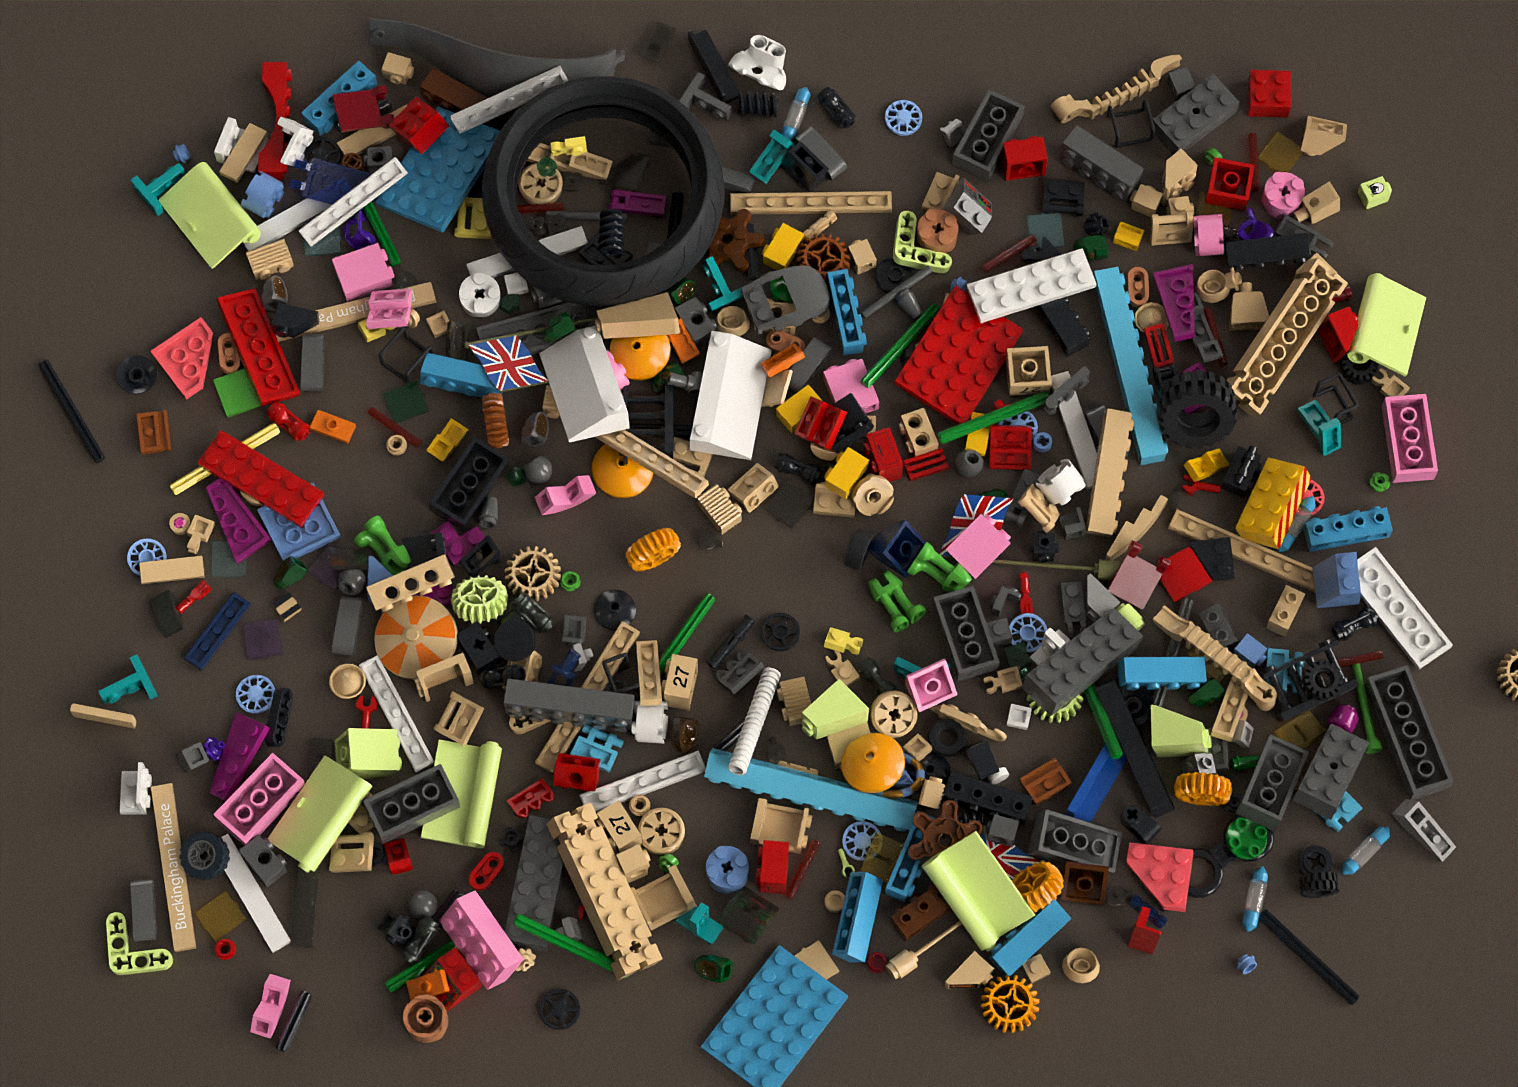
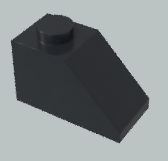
[272,303,320,338]

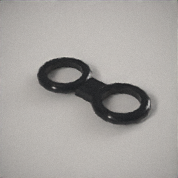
[1188,815,1274,898]

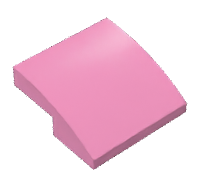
[366,288,412,329]

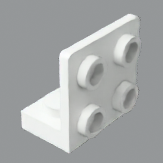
[214,117,268,173]
[277,117,314,167]
[120,762,152,815]

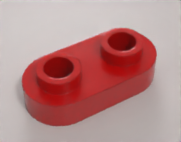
[469,852,504,891]

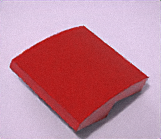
[794,396,847,450]
[990,425,1032,470]
[1160,546,1213,603]

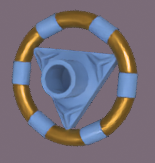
[872,753,925,798]

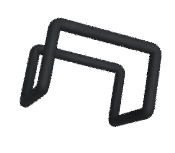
[1106,99,1155,148]
[379,326,434,384]
[1313,373,1358,425]
[602,653,640,701]

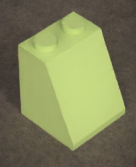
[802,679,869,740]
[1151,705,1212,758]
[335,728,402,779]

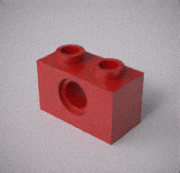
[553,753,601,791]

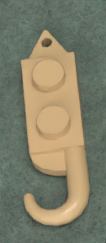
[929,704,1007,741]

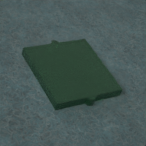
[383,381,429,424]

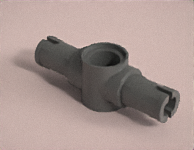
[666,371,703,399]

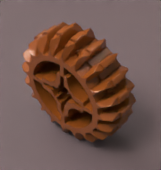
[796,233,851,285]
[482,393,509,449]

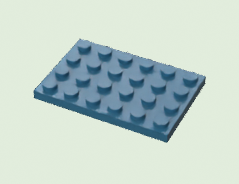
[376,106,500,233]
[701,945,848,1087]

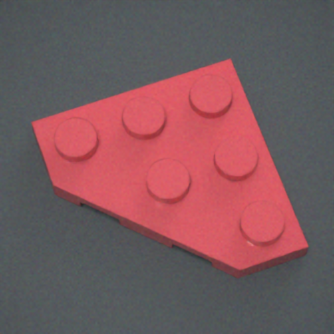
[150,317,214,400]
[1127,842,1193,912]

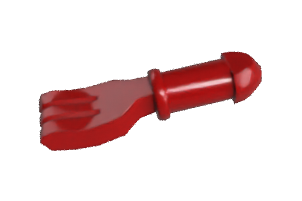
[1019,572,1033,614]
[176,580,211,614]

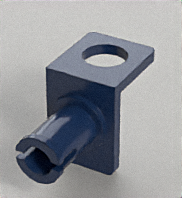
[547,649,581,687]

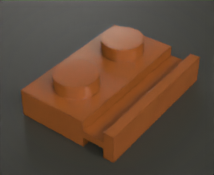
[136,410,172,455]
[1019,758,1072,806]

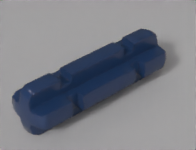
[1129,895,1167,929]

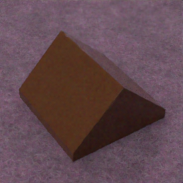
[1061,861,1109,905]

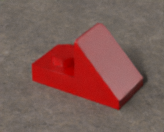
[384,838,413,875]

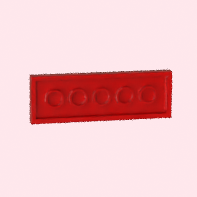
[216,288,300,406]
[197,430,324,528]

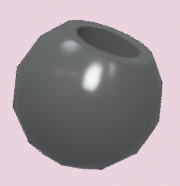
[955,449,983,478]
[524,455,553,484]
[338,567,367,596]
[408,890,438,920]

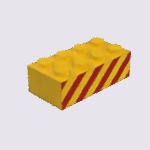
[1235,457,1312,549]

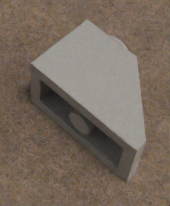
[1086,573,1120,622]

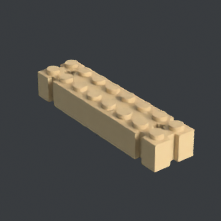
[1226,258,1348,415]
[546,802,663,981]

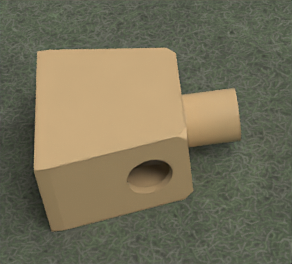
[1293,181,1340,224]
[1229,282,1269,331]

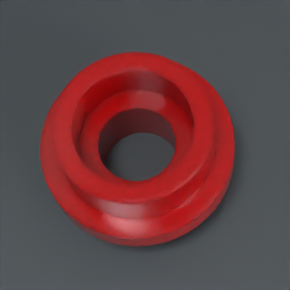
[214,939,236,960]

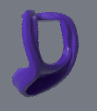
[1238,207,1274,240]
[343,210,376,250]

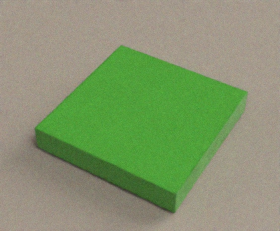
[213,368,261,418]

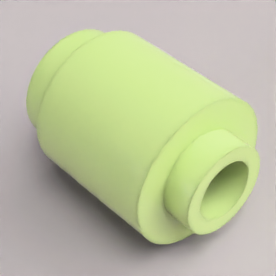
[1116,603,1145,631]

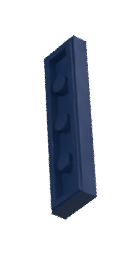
[184,591,251,671]

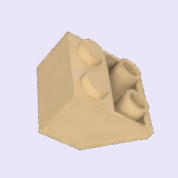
[1161,149,1198,206]

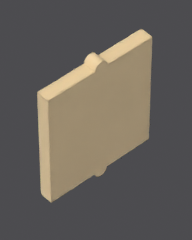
[761,370,793,407]
[795,940,839,980]

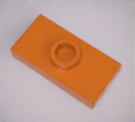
[667,318,700,364]
[760,344,805,378]
[310,410,356,444]
[406,970,449,1001]

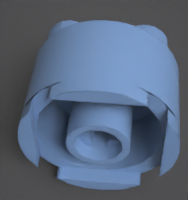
[241,171,284,219]
[706,846,749,894]

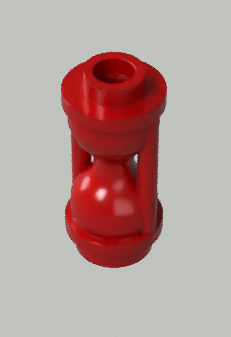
[267,402,310,441]

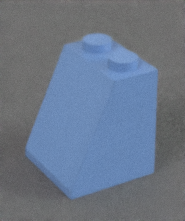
[1312,552,1361,608]

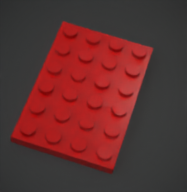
[894,285,1024,425]

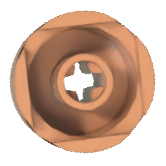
[917,209,958,253]
[403,995,448,1043]

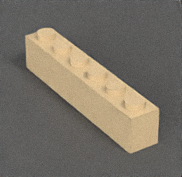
[1086,409,1134,537]

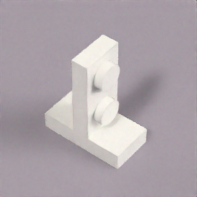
[1029,628,1071,667]

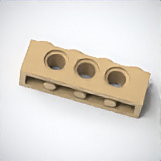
[366,554,455,612]

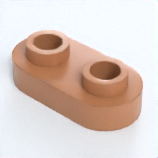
[1127,267,1149,308]
[766,330,805,353]
[218,333,240,374]

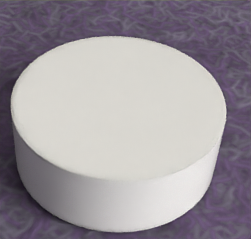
[987,767,1010,785]

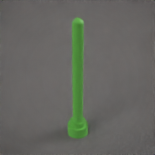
[1350,656,1382,754]

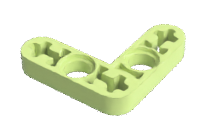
[893,211,952,273]
[106,912,173,975]

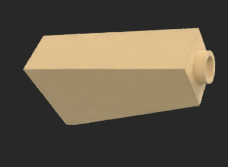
[595,292,680,339]

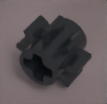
[1084,212,1109,236]

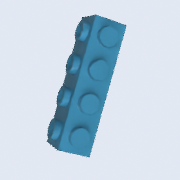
[301,61,377,136]
[827,269,867,356]
[420,353,503,398]
[1303,506,1393,552]
[1118,657,1207,690]
[885,811,936,902]
[832,872,883,962]
[988,900,1072,977]

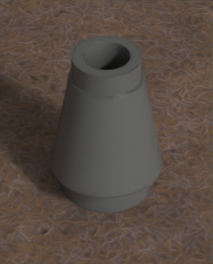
[895,289,923,320]
[478,496,498,529]

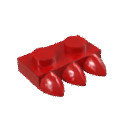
[506,778,554,818]

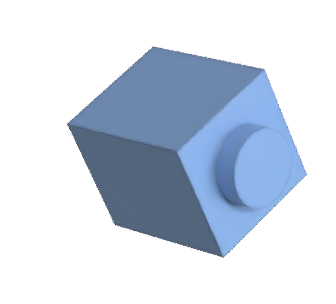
[1233,633,1268,669]

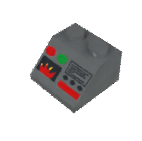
[941,178,992,235]

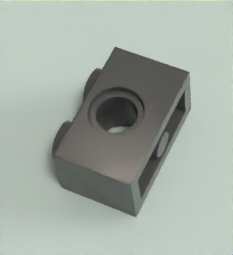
[675,297,718,347]
[239,835,287,887]

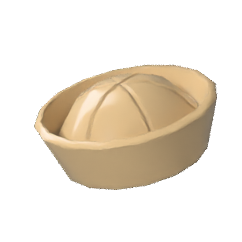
[1195,270,1230,303]
[1135,302,1169,336]
[715,306,750,337]
[329,664,366,699]
[1062,948,1100,983]

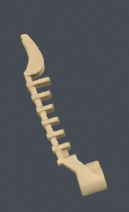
[1050,54,1182,123]
[1153,605,1277,711]

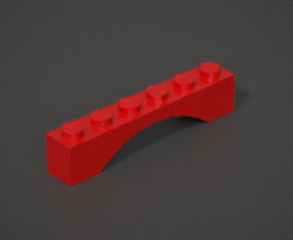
[258,62,292,180]

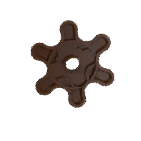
[707,209,765,272]
[908,800,982,860]

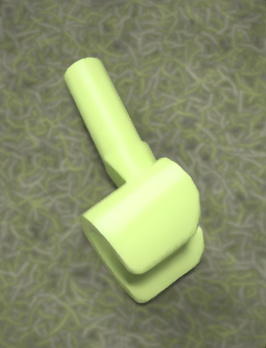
[838,849,855,878]

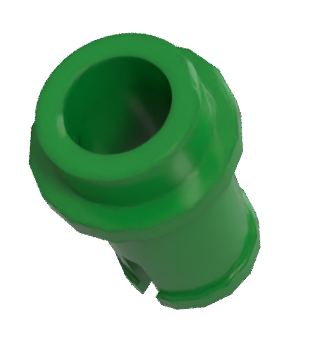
[1231,755,1258,772]

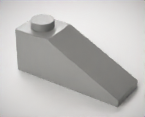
[1392,799,1456,862]

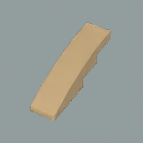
[527,143,612,180]
[1105,495,1168,560]

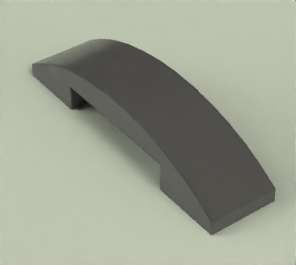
[1190,292,1223,363]

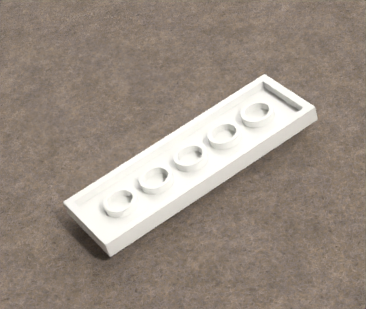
[967,248,1097,323]
[1357,547,1453,670]

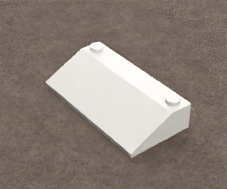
[539,326,629,442]
[690,331,772,460]

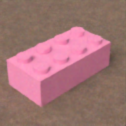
[1382,394,1438,483]
[213,753,305,846]
[439,890,524,990]

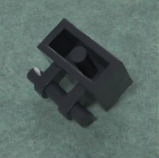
[1221,446,1262,498]

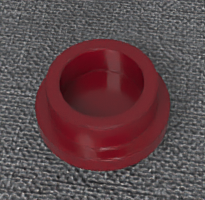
[866,952,888,974]

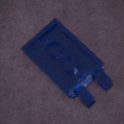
[289,158,372,211]

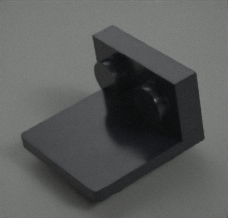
[832,393,874,453]
[402,532,447,579]

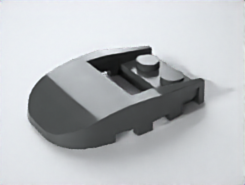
[741,265,830,335]

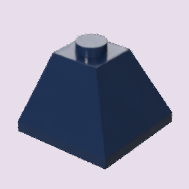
[868,519,926,578]

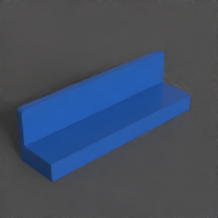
[1066,744,1127,823]

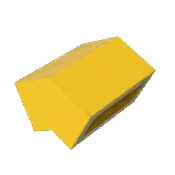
[1113,222,1144,251]

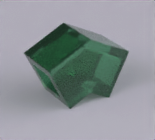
[499,294,520,316]

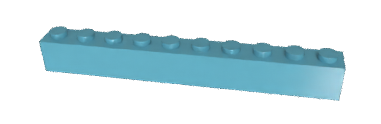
[1093,267,1168,465]
[704,748,918,832]

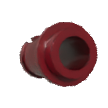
[1331,286,1353,303]

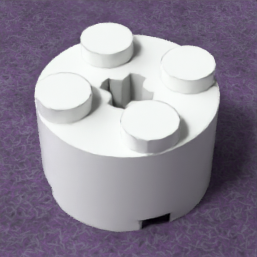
[459,273,500,317]
[1036,459,1086,506]
[632,701,668,744]

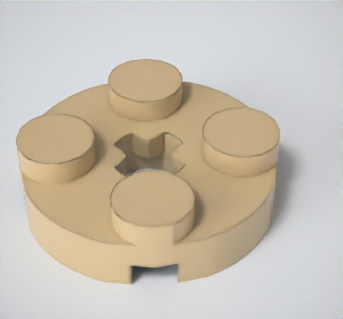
[851,473,894,516]

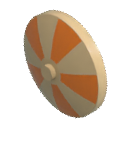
[374,596,458,680]

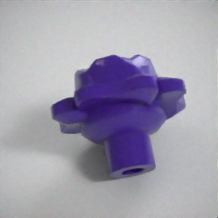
[203,737,225,761]

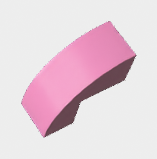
[535,475,596,515]
[250,974,291,1038]

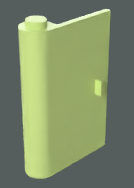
[158,162,261,269]
[1348,273,1426,376]
[421,739,502,848]
[268,756,373,873]
[922,831,1035,952]

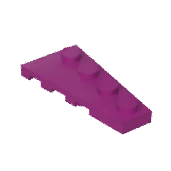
[1153,264,1195,342]
[206,478,271,564]
[209,712,270,801]

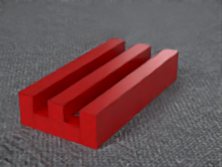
[1143,323,1175,367]
[903,448,949,482]

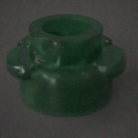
[537,157,557,177]
[506,467,526,486]

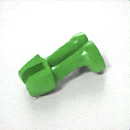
[354,516,411,576]
[907,542,972,593]
[868,570,926,632]

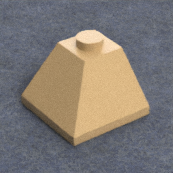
[1301,116,1347,156]

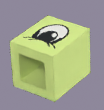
[1358,176,1392,209]

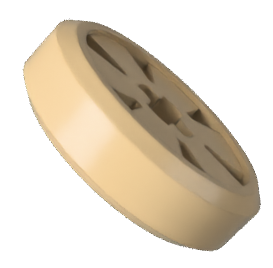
[518,162,563,206]
[870,690,917,738]
[638,808,685,855]

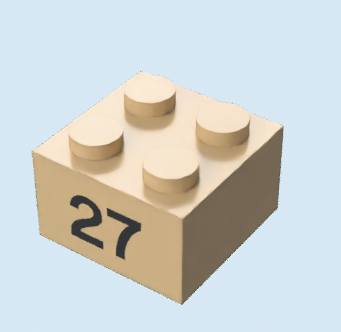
[1006,346,1052,396]
[661,654,698,711]
[596,800,642,855]

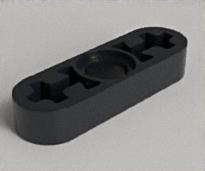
[265,688,293,747]

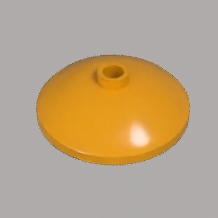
[610,335,671,380]
[592,444,653,498]
[841,733,905,793]

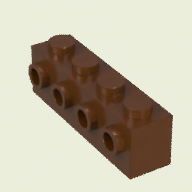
[890,883,952,942]

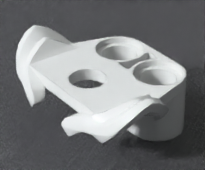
[728,35,786,90]

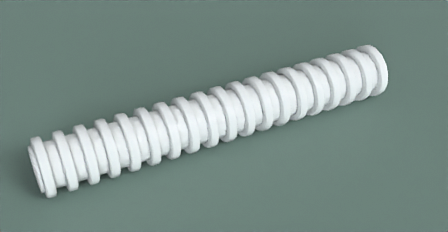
[728,667,781,775]

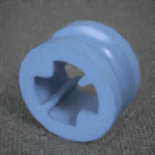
[1033,432,1052,453]

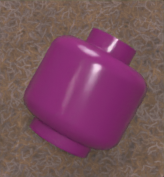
[1327,704,1359,733]

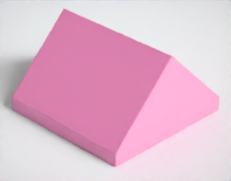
[905,659,957,712]

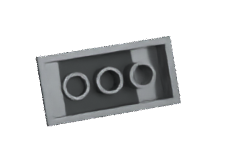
[1235,734,1309,831]
[1028,809,1122,874]

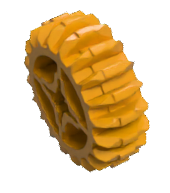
[625,528,681,572]
[1174,772,1232,806]
[1011,861,1064,912]
[981,975,1039,1033]

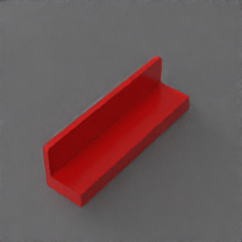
[1128,906,1162,954]

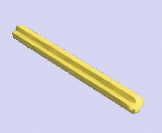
[170,423,280,495]

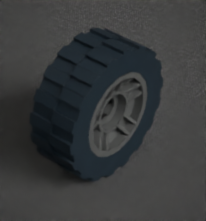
[179,832,230,880]

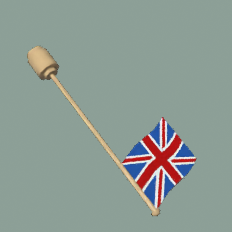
[885,826,1046,980]

